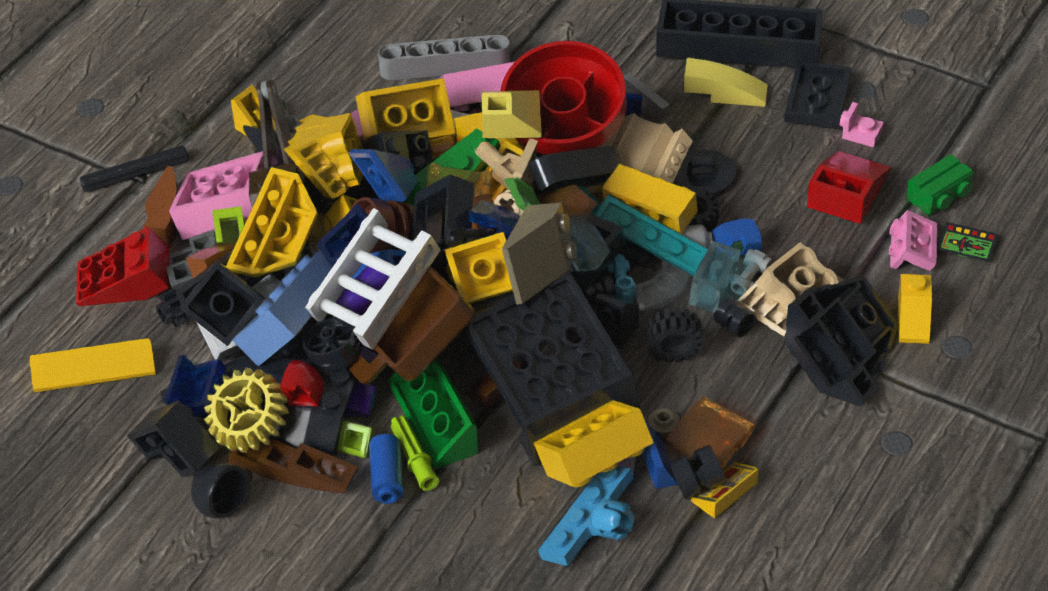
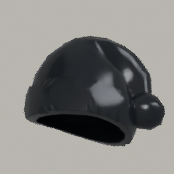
[191,464,253,519]

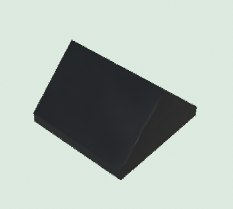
[179,260,266,346]

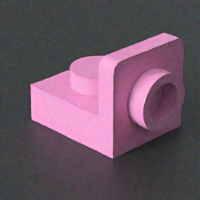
[840,102,884,147]

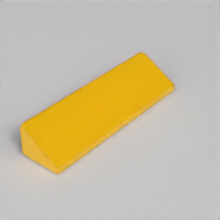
[30,338,156,392]

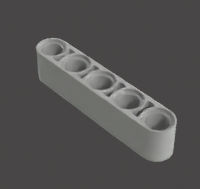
[378,35,510,80]

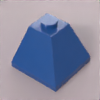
[349,149,418,202]

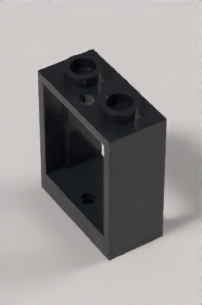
[412,174,474,268]

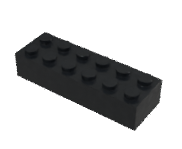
[656,0,823,68]

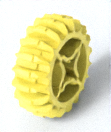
[204,368,289,453]

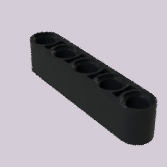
[529,145,623,192]

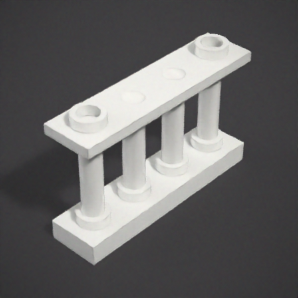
[305,208,441,350]

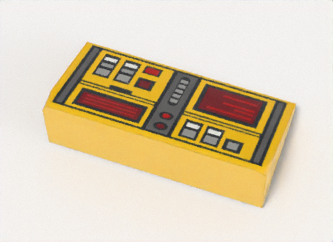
[691,463,759,519]

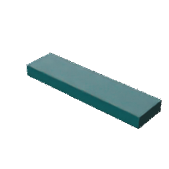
[596,195,710,277]

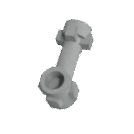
[730,248,772,296]

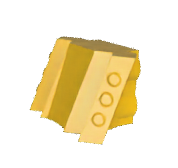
[284,113,363,199]

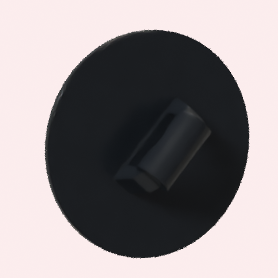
[672,149,736,195]

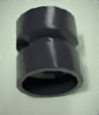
[668,444,726,500]

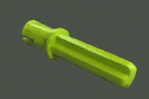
[390,416,439,491]

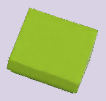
[337,420,375,458]

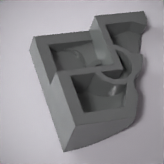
[166,229,216,291]

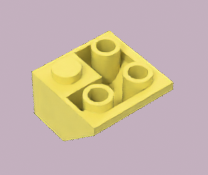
[481,90,541,138]

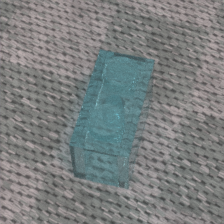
[689,241,740,313]

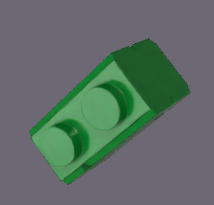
[906,154,974,216]

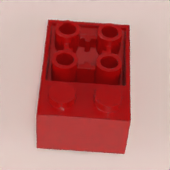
[807,151,891,224]
[76,226,170,306]

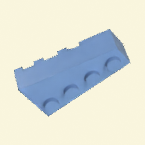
[233,250,334,366]

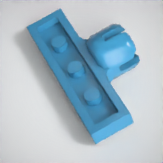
[538,466,635,566]

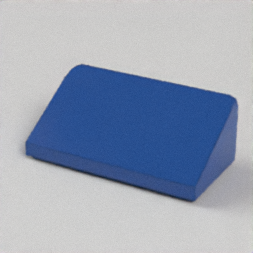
[642,420,677,489]

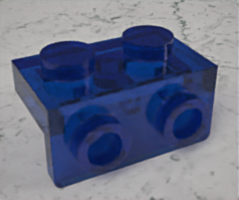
[164,354,226,417]

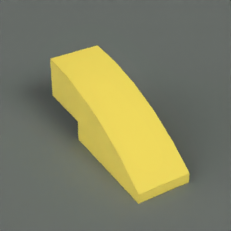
[684,58,768,107]

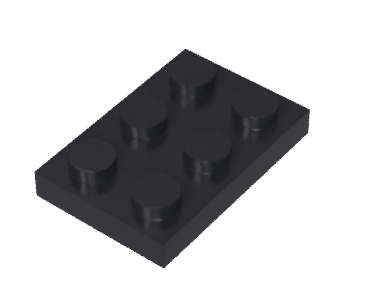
[784,60,851,129]

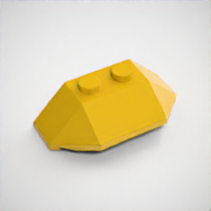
[226,167,318,278]

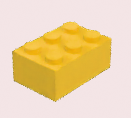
[355,78,455,140]
[534,400,654,487]

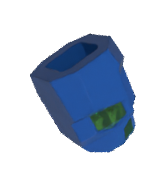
[711,218,762,256]

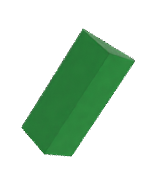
[387,357,478,468]

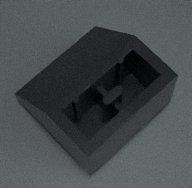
[362,131,433,197]

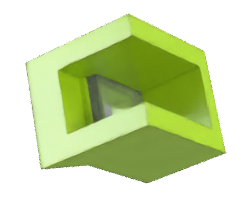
[212,206,244,245]

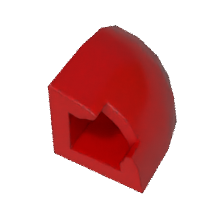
[280,360,324,407]

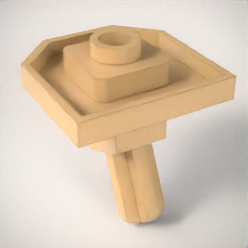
[475,138,538,207]

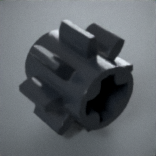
[155,289,190,327]

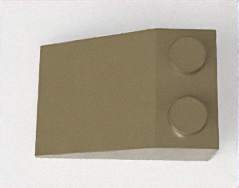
[502,202,577,304]

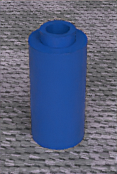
[369,434,404,504]

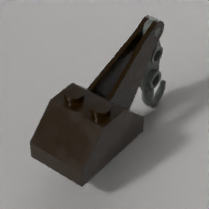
[249,79,320,236]

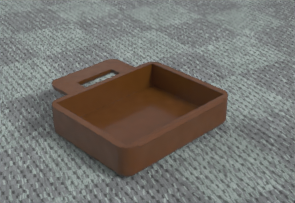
[346,266,475,384]

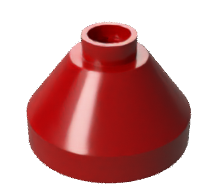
[500,41,627,155]

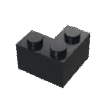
[127,400,219,477]

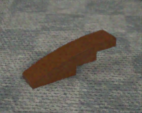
[228,438,358,494]

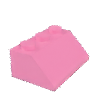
[438,62,514,112]

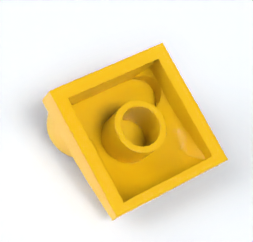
[445,232,513,304]

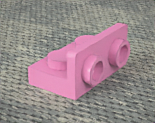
[889,210,937,271]

